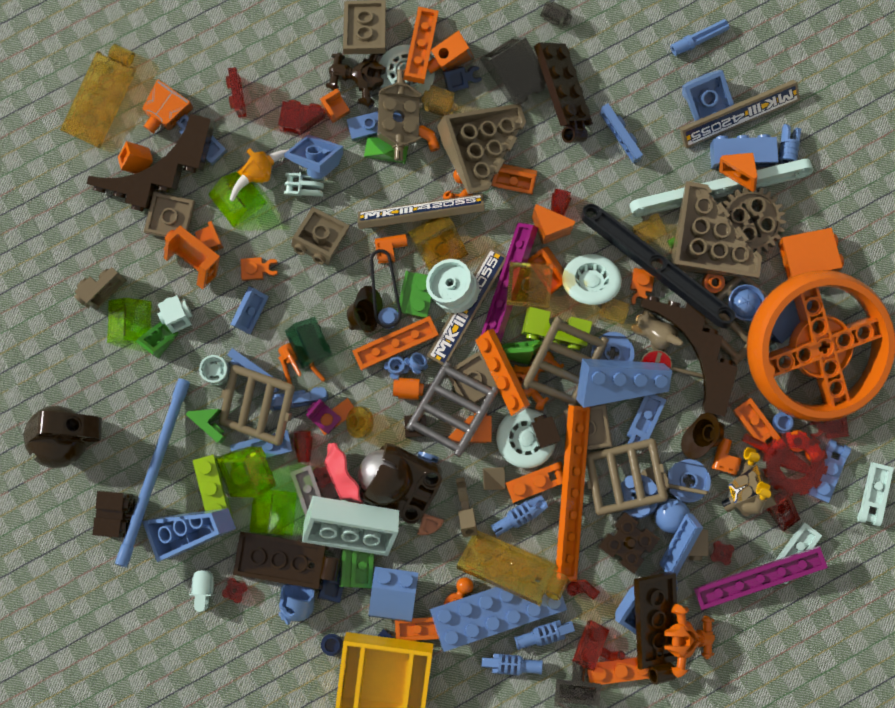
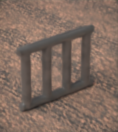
[406,361,499,458]

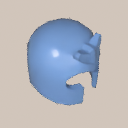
[654,499,690,534]
[279,584,315,625]

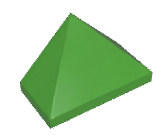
[364,136,409,164]
[136,321,179,359]
[502,340,542,365]

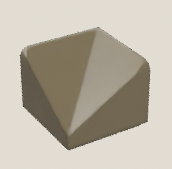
[483,467,505,491]

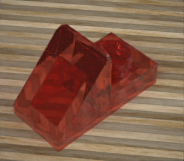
[766,489,801,532]

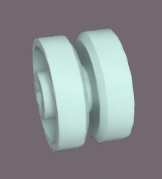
[426,259,480,314]

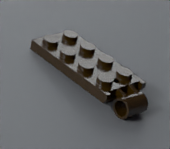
[534,42,593,143]
[233,531,340,589]
[634,571,678,685]

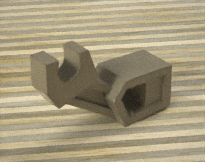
[456,477,478,538]

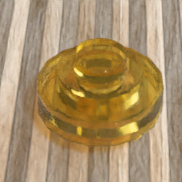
[346,406,374,438]

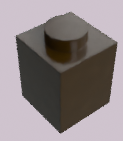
[531,414,561,449]

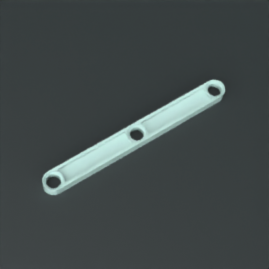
[629,159,814,217]

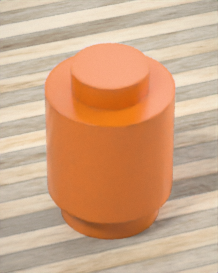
[393,378,424,400]

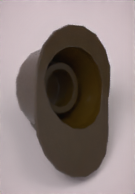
[347,286,383,333]
[681,412,725,459]

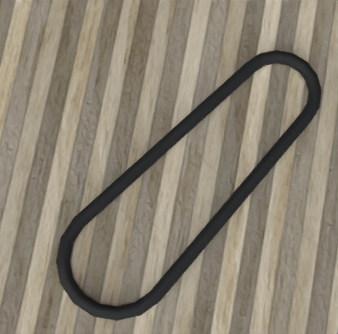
[370,249,402,328]

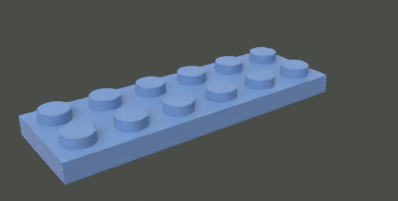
[429,568,567,652]

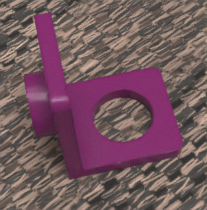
[306,399,341,434]

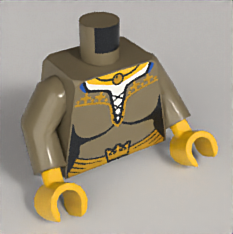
[722,447,777,516]

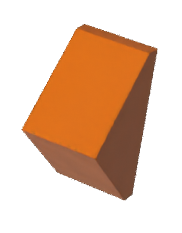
[719,153,757,192]

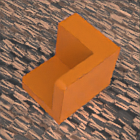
[320,88,350,123]
[118,141,153,174]
[195,221,224,252]

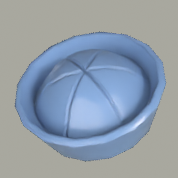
[728,284,765,321]

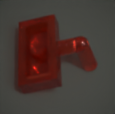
[572,620,625,671]

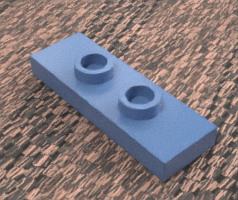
[600,103,643,164]
[346,111,403,141]
[659,513,703,577]

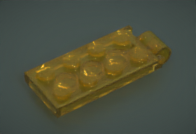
[60,44,136,148]
[457,530,569,606]

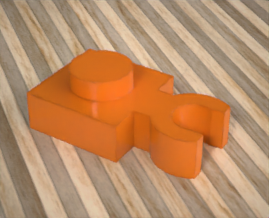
[240,257,278,281]
[630,268,654,305]

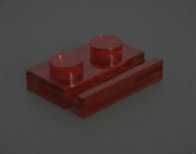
[226,67,247,118]

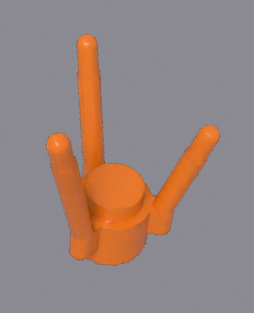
[278,342,325,384]

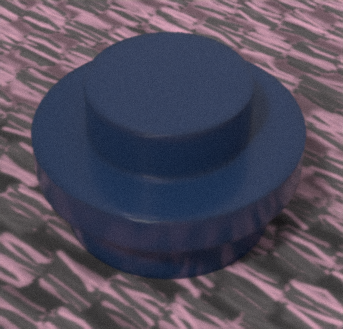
[321,634,343,656]

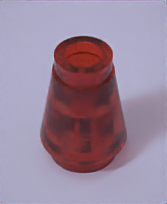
[551,189,572,216]
[292,431,313,462]

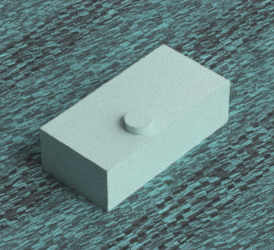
[302,496,399,556]

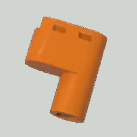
[375,234,408,264]
[711,438,742,476]

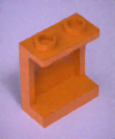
[164,226,220,289]
[778,228,844,280]

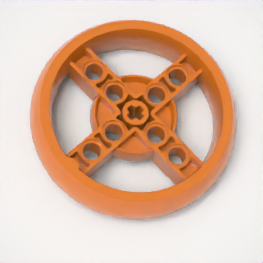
[747,270,895,422]

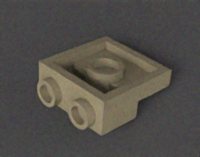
[291,207,350,265]
[74,267,127,310]

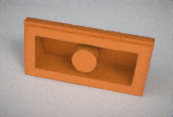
[491,164,537,195]
[528,247,564,295]

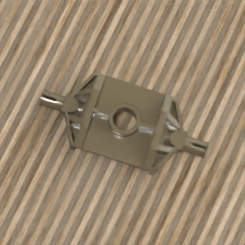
[377,69,422,161]

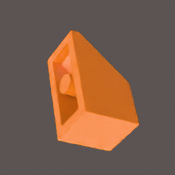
[448,413,492,443]

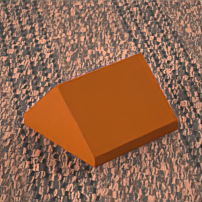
[532,204,576,244]

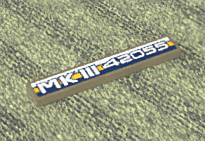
[680,80,800,148]
[357,194,485,229]
[427,247,507,365]

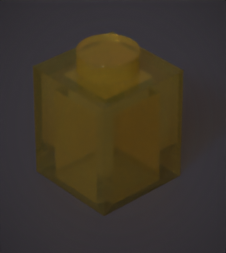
[422,85,455,116]

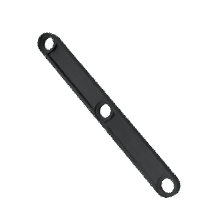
[581,204,735,329]

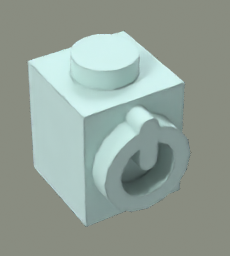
[157,295,193,334]

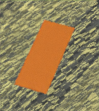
[320,398,358,435]

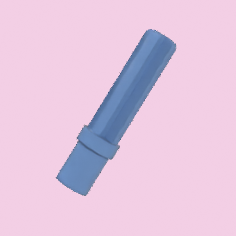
[670,19,730,56]

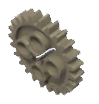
[721,187,786,254]

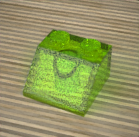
[215,447,276,498]

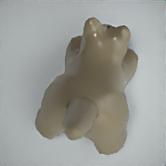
[631,310,683,352]

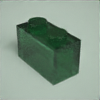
[285,317,332,369]

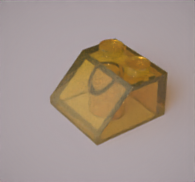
[408,217,468,272]
[506,262,553,308]

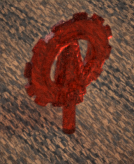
[742,431,828,496]

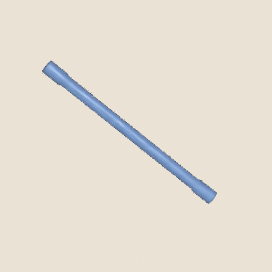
[115,379,190,568]

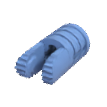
[778,124,801,164]

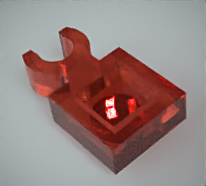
[808,416,849,439]

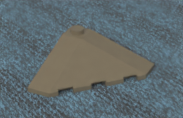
[437,103,526,194]
[671,181,762,279]

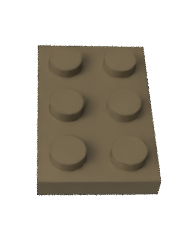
[343,0,386,54]

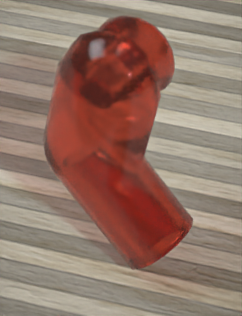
[567,579,600,600]

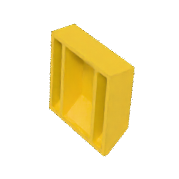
[335,632,434,708]

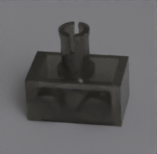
[554,661,601,708]

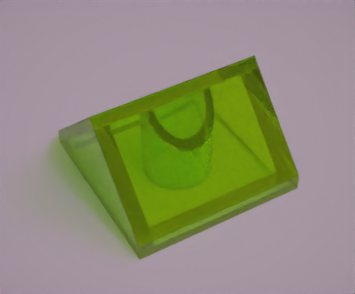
[208,172,267,228]
[107,297,152,343]
[249,489,297,536]

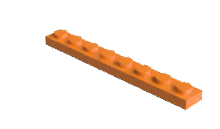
[555,405,590,581]

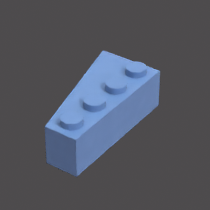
[576,359,672,408]
[142,508,236,562]

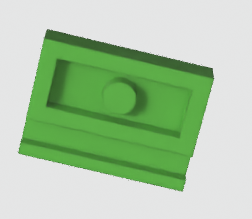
[397,271,432,318]
[339,549,374,588]

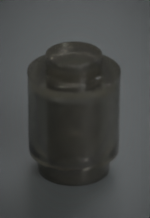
[540,1,573,29]

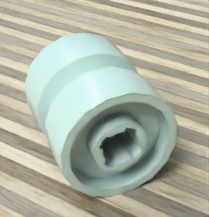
[199,355,230,386]

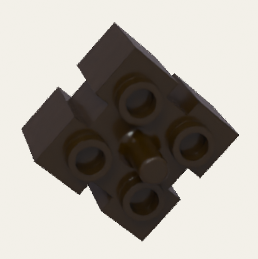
[92,491,144,538]
[597,512,660,574]

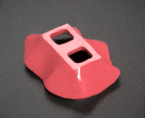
[324,443,363,504]

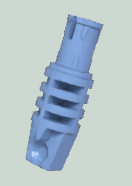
[490,495,548,537]
[514,620,575,650]
[481,653,543,676]

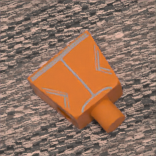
[427,30,474,74]
[143,79,194,134]

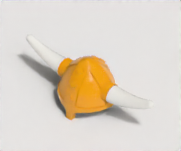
[230,148,289,201]

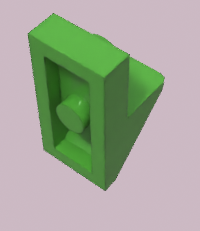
[185,409,226,444]

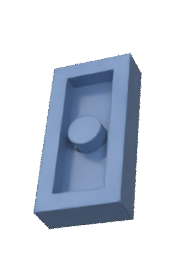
[230,287,269,334]

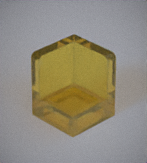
[633,213,666,243]
[597,298,631,324]

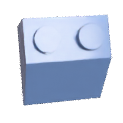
[368,567,419,622]

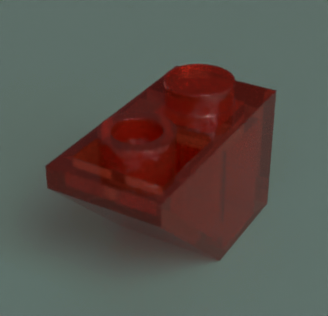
[278,100,326,135]

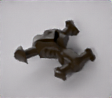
[326,52,386,109]

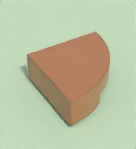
[417,514,444,535]

